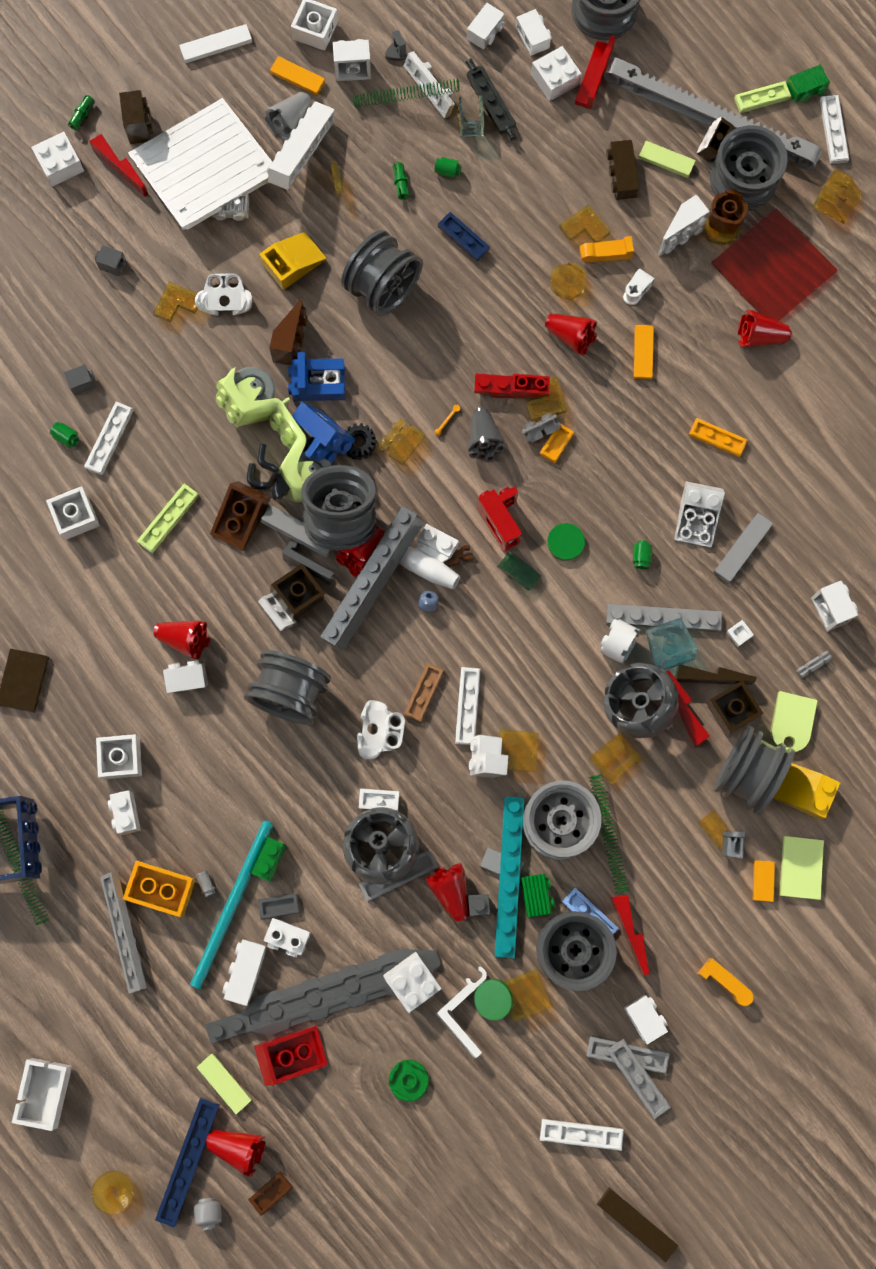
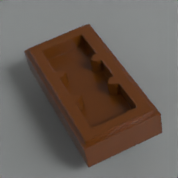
[248,1171,293,1216]

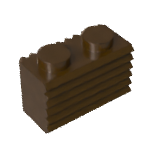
[697,117,734,162]

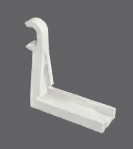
[436,967,487,1058]

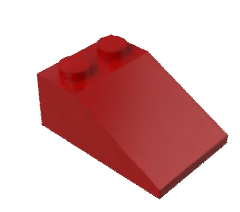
[254,1025,328,1086]

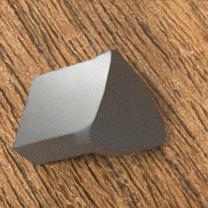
[385,30,407,61]
[722,832,746,859]

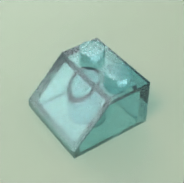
[646,618,697,671]

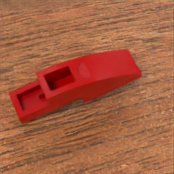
[474,373,550,398]

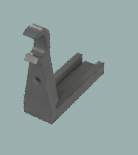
[282,518,334,585]

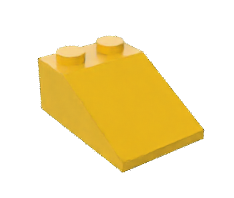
[773,763,840,820]

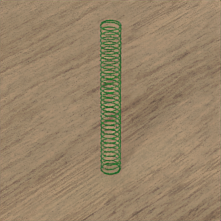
[353,78,460,108]
[589,774,629,893]
[0,811,49,925]

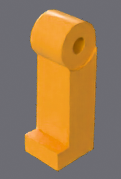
[579,236,634,263]
[697,958,753,1006]

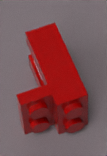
[477,486,522,552]

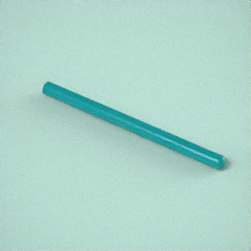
[190,821,273,990]

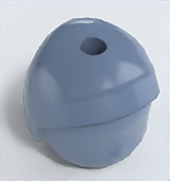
[418,591,439,612]

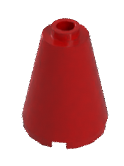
[737,310,792,347]
[206,1130,266,1178]

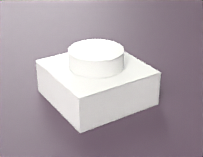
[726,620,754,647]

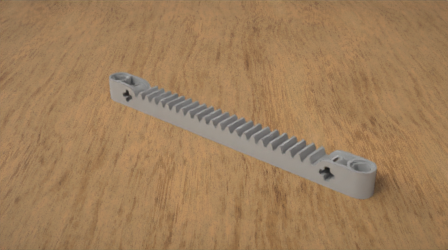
[604,58,822,170]

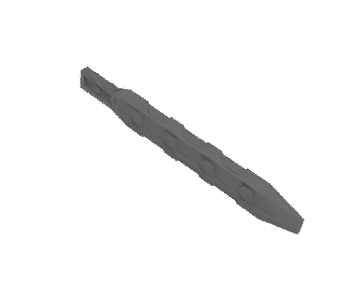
[205,949,441,1044]

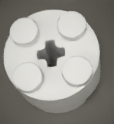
[600,619,640,664]

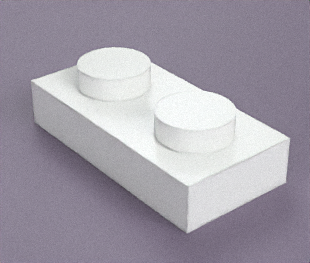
[258,593,296,631]
[359,789,399,811]

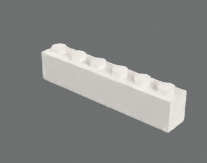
[267,101,335,190]

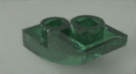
[497,552,541,591]

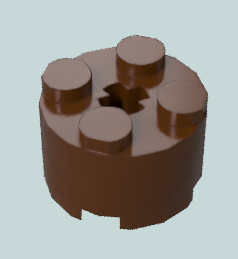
[708,190,748,234]

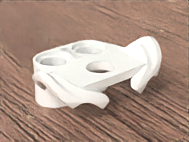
[195,274,252,316]
[357,700,405,759]

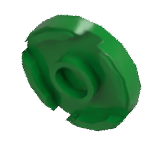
[547,523,585,561]
[474,979,514,1021]
[389,1059,429,1102]

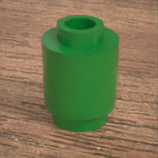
[434,157,462,179]
[50,422,79,448]
[632,540,653,569]

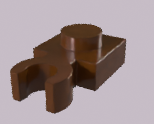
[444,545,472,567]

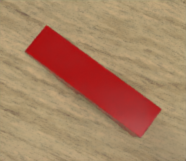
[89,134,148,196]
[666,670,710,747]
[610,895,649,975]

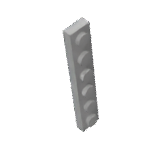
[606,604,722,632]
[100,871,147,994]

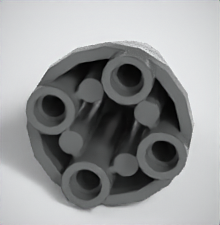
[468,407,506,462]

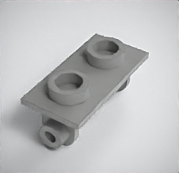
[522,413,561,443]

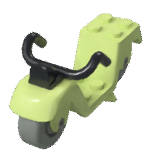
[216,367,331,503]

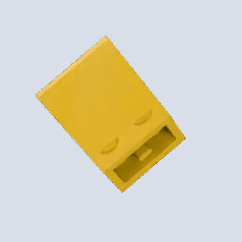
[259,232,327,290]

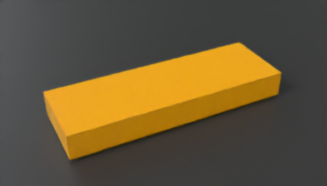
[270,56,325,96]
[633,325,654,380]
[688,418,748,458]

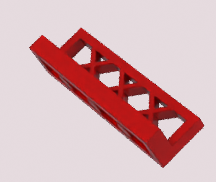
[575,36,616,109]

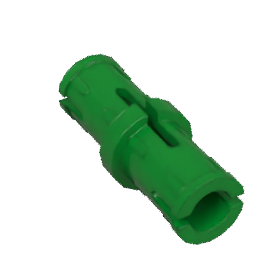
[68,95,95,131]
[392,162,409,200]

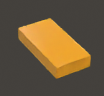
[539,424,574,464]
[752,860,775,902]

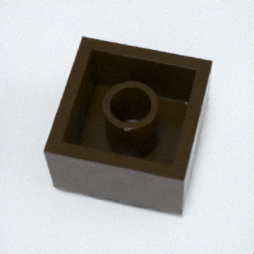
[119,90,153,144]
[270,564,325,621]
[706,680,764,736]

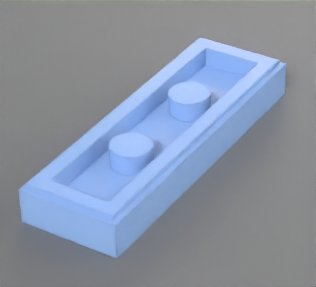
[562,888,619,935]

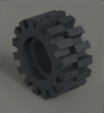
[345,423,376,460]

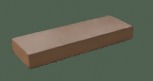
[403,662,445,723]

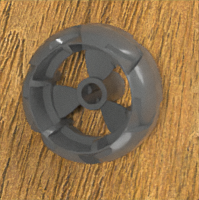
[603,663,679,738]
[343,807,419,885]

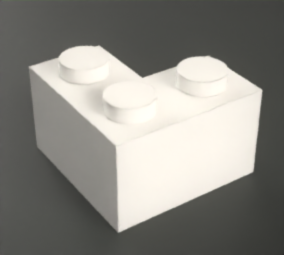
[469,735,508,778]

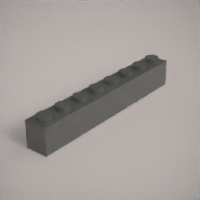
[320,506,425,651]

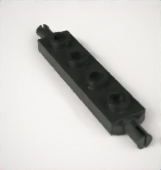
[465,58,517,141]

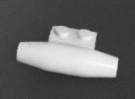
[399,524,460,589]

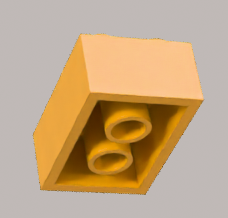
[123,861,196,918]

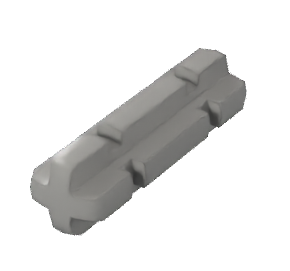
[796,651,832,678]

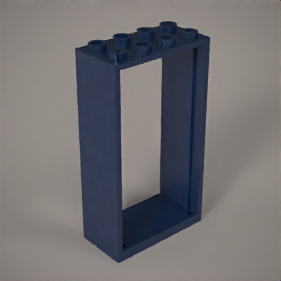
[0,796,42,884]

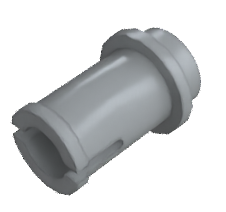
[196,871,216,898]

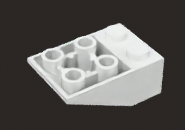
[658,195,710,256]
[674,481,725,547]

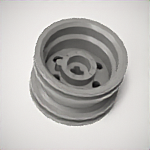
[523,781,601,860]

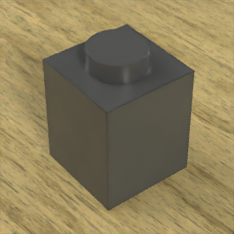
[95,245,126,276]
[64,365,96,395]
[468,894,490,916]

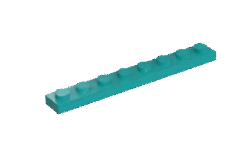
[494,797,524,958]

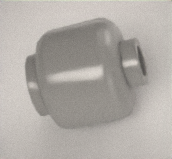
[194,1198,222,1231]

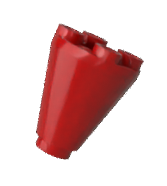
[545,314,597,356]
[335,526,385,578]
[153,621,210,660]
[426,863,469,922]

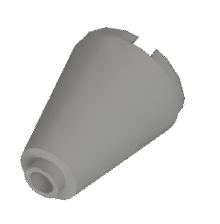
[264,92,312,140]

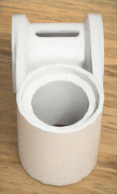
[623,269,655,305]

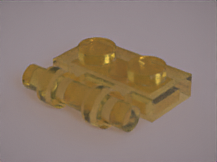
[378,418,425,465]

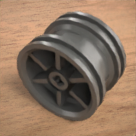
[571,0,640,40]
[710,125,788,211]
[341,230,423,316]
[301,465,376,550]
[244,650,331,725]
[713,725,795,815]
[536,911,617,991]

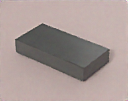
[258,893,300,920]

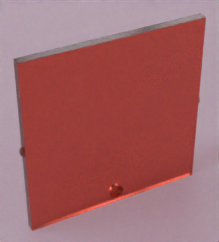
[711,208,838,321]

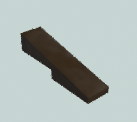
[674,664,757,685]
[597,1188,678,1262]

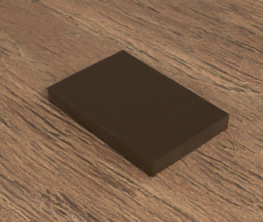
[0,649,49,713]

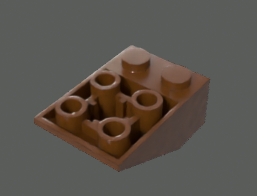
[269,300,308,366]

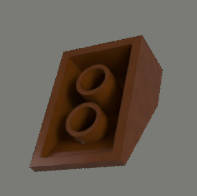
[210,481,271,551]

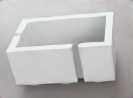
[12,1058,72,1131]

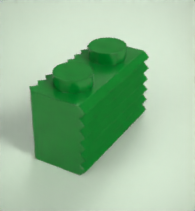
[786,64,830,102]
[251,837,287,882]
[521,874,555,918]

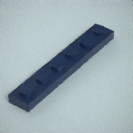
[155,1097,220,1227]

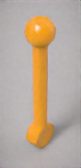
[434,405,460,436]

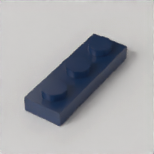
[438,212,490,261]

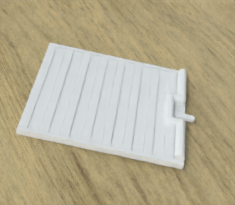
[128,98,273,230]

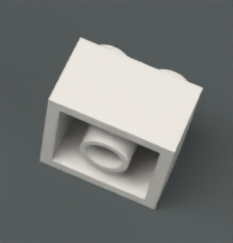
[291,0,338,51]
[333,39,371,82]
[531,46,582,102]
[31,132,84,187]
[46,486,100,540]
[811,581,858,632]
[96,734,142,780]
[383,952,441,1013]

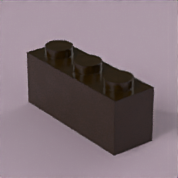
[606,140,640,200]

